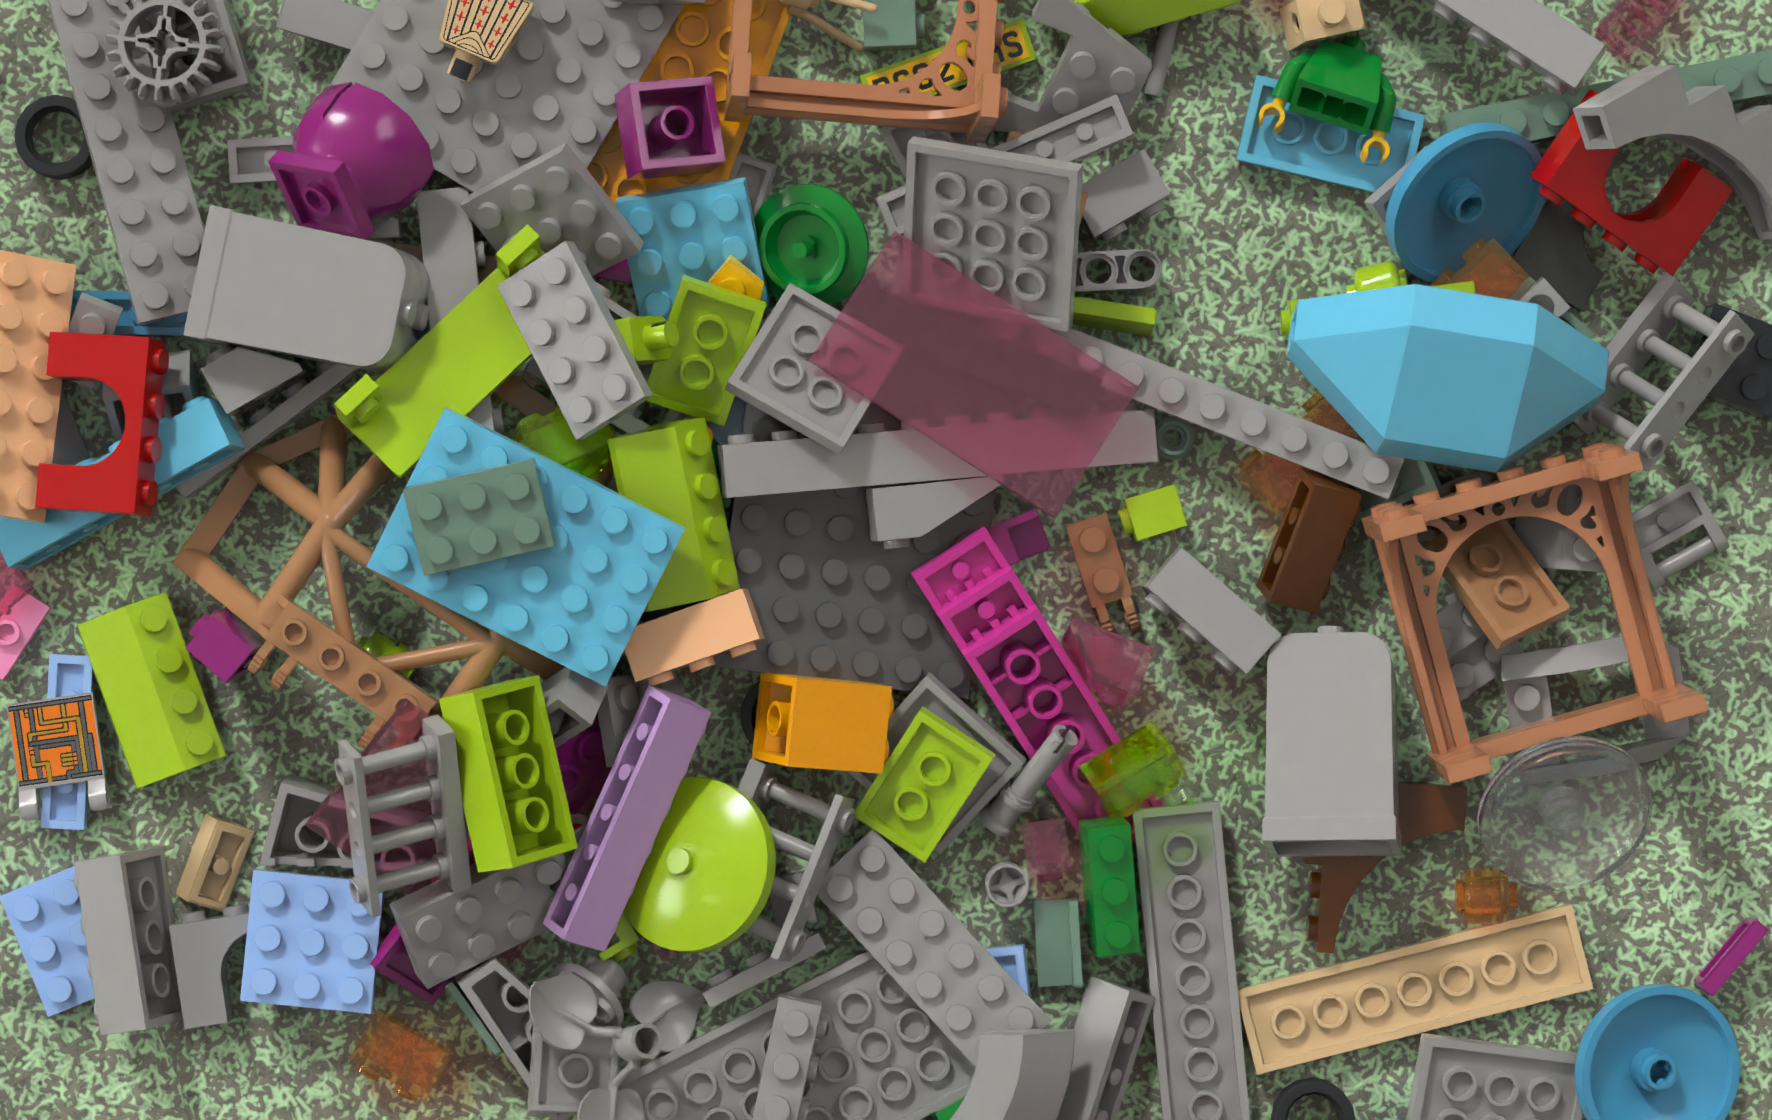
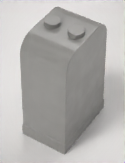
[183,205,429,373]
[1262,626,1402,857]

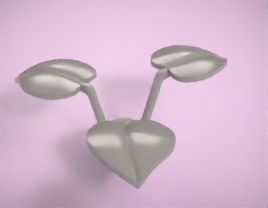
[528,975,705,1120]

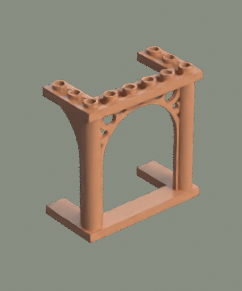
[724,0,1008,143]
[1361,442,1708,784]

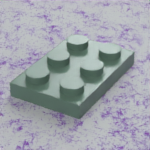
[403,457,556,576]

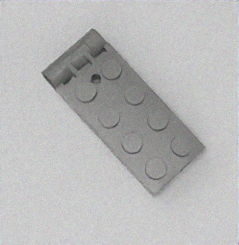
[390,814,588,989]

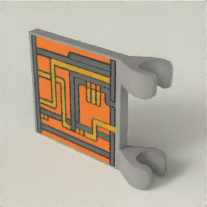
[6,692,111,821]

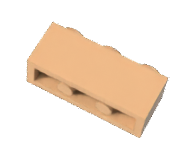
[624,588,765,686]

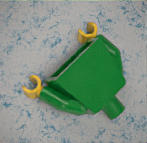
[1259,36,1397,166]

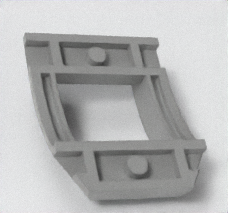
[1500,636,1691,782]

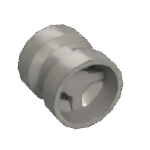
[985,861,1029,907]

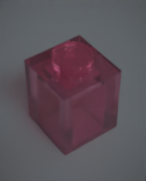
[1020,816,1071,882]

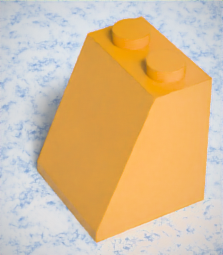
[752,672,894,774]

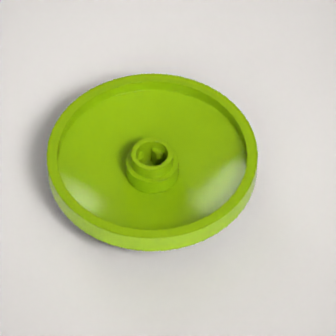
[623,777,776,953]

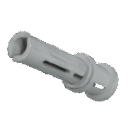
[980,725,1078,837]

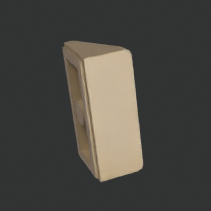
[176,814,255,912]

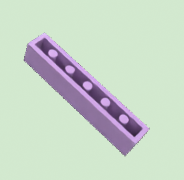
[543,685,711,952]

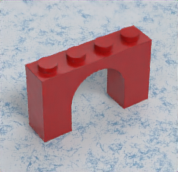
[1529,89,1733,276]
[35,332,169,517]

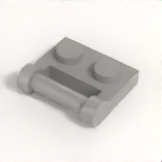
[1631,480,1729,590]

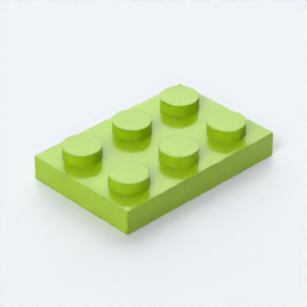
[646,275,766,426]
[855,706,996,863]

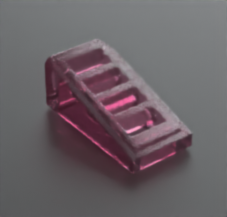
[1594,0,1684,60]

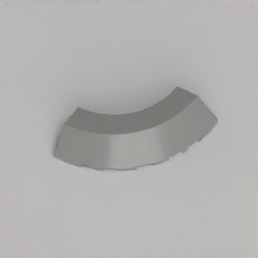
[950,1029,1075,1120]

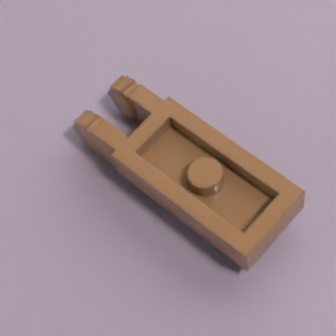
[1065,513,1141,640]

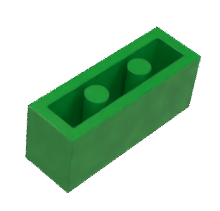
[1078,815,1141,958]

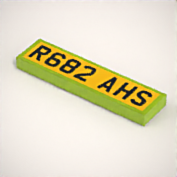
[859,18,1037,96]

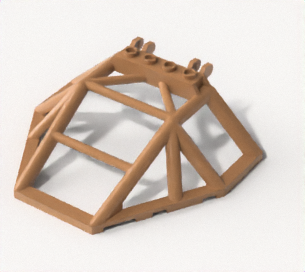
[173,375,617,751]

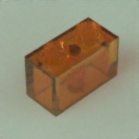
[349,1009,454,1102]

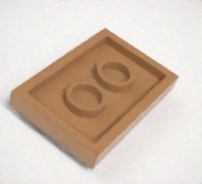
[1424,508,1571,650]

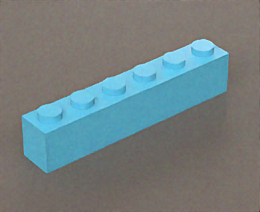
[0,396,246,570]

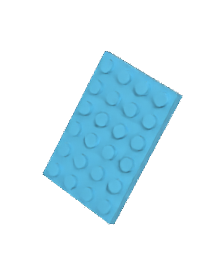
[366,407,686,687]

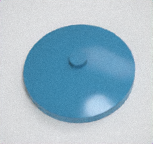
[1385,122,1545,284]
[1575,984,1740,1120]

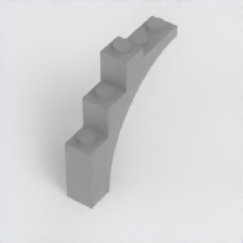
[1573,65,1772,240]

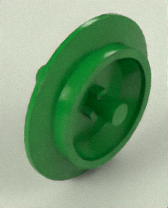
[754,184,869,306]

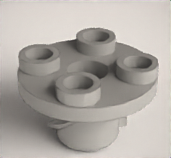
[548,956,627,1026]

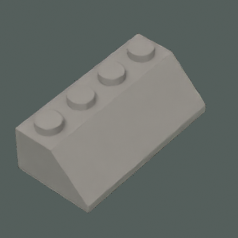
[74,846,183,1035]

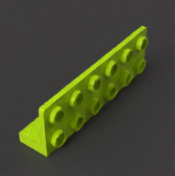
[334,224,546,478]

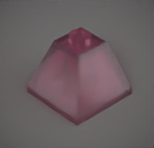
[1059,617,1154,707]

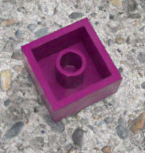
[614,76,726,180]

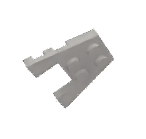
[996,0,1152,133]

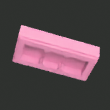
[0,584,52,680]

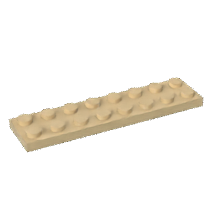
[1238,903,1593,1075]

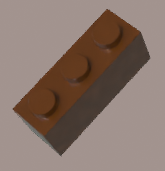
[1256,468,1362,614]

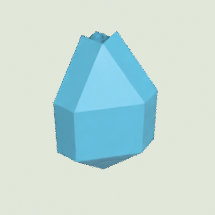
[1286,284,1609,473]

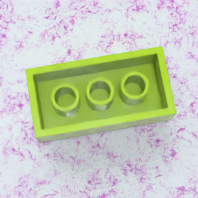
[439,675,578,873]

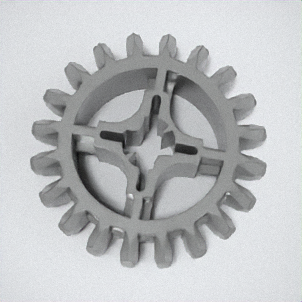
[105,0,225,105]

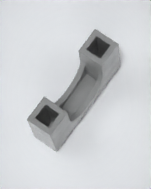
[169,903,316,1029]

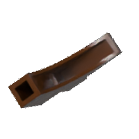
[1301,781,1467,953]

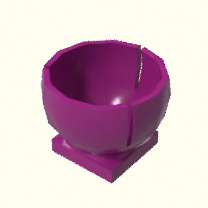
[268,82,434,240]

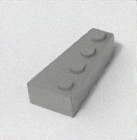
[259,774,437,870]
[454,956,628,1120]

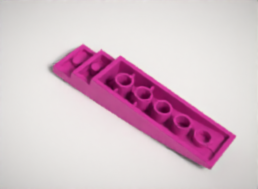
[911,526,1163,843]

